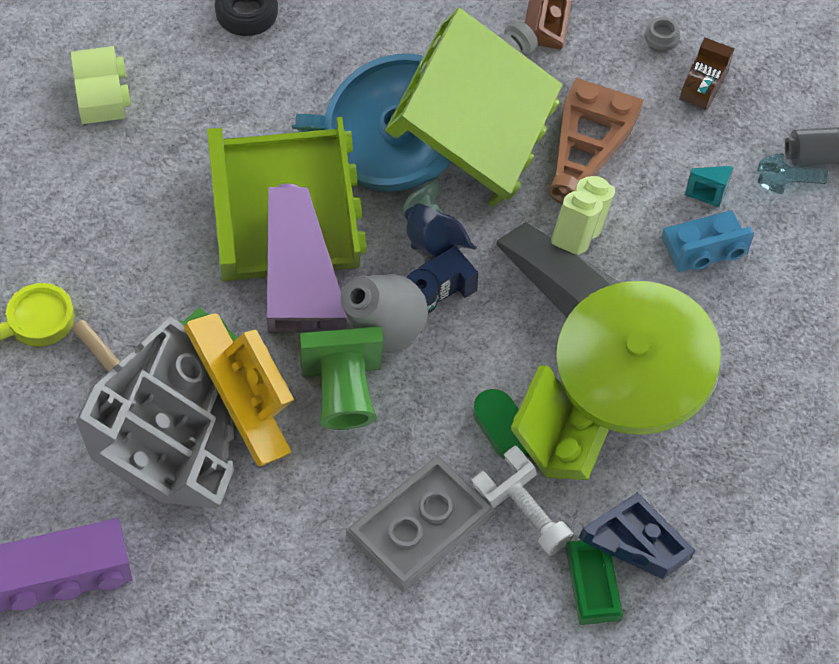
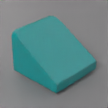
[685,166,734,207]

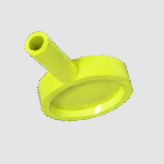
[0,283,75,347]

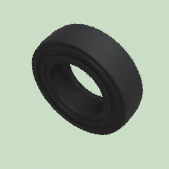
[215,0,278,36]

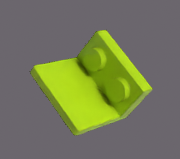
[511,365,609,480]

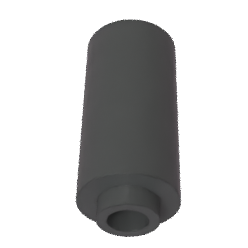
[784,127,839,166]

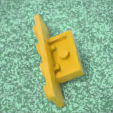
[184,313,294,467]

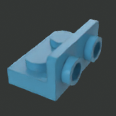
[661,210,754,272]

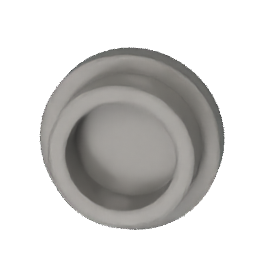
[645,17,680,50]

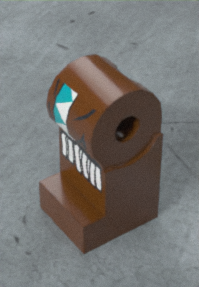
[679,38,735,110]

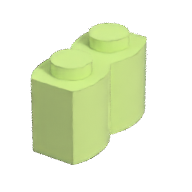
[70,46,131,124]
[551,176,615,255]

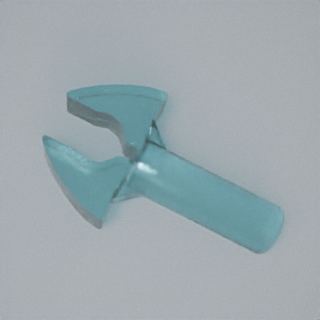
[757,153,829,194]

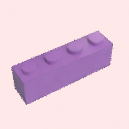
[0,518,133,612]

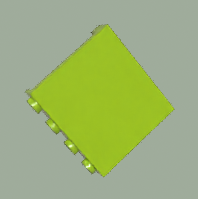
[385,7,563,207]
[207,117,367,281]

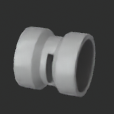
[497,20,538,56]

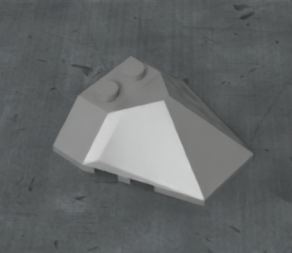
[76,316,234,509]

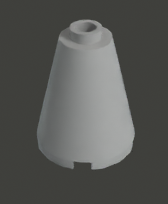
[341,274,428,353]

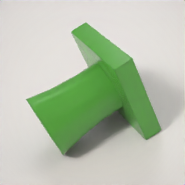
[300,326,383,430]

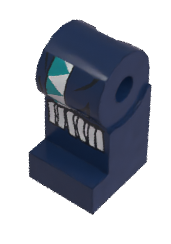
[406,246,478,313]

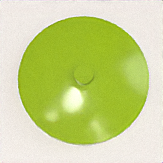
[557,281,721,435]

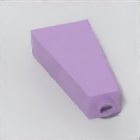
[267,184,347,332]

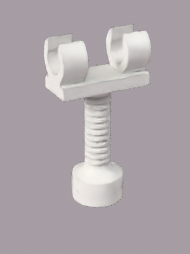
[471,445,574,556]

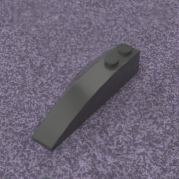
[496,222,621,318]

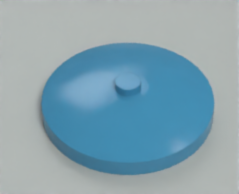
[324,53,452,192]

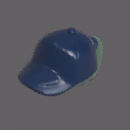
[402,177,477,258]

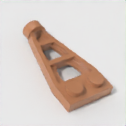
[549,78,644,204]

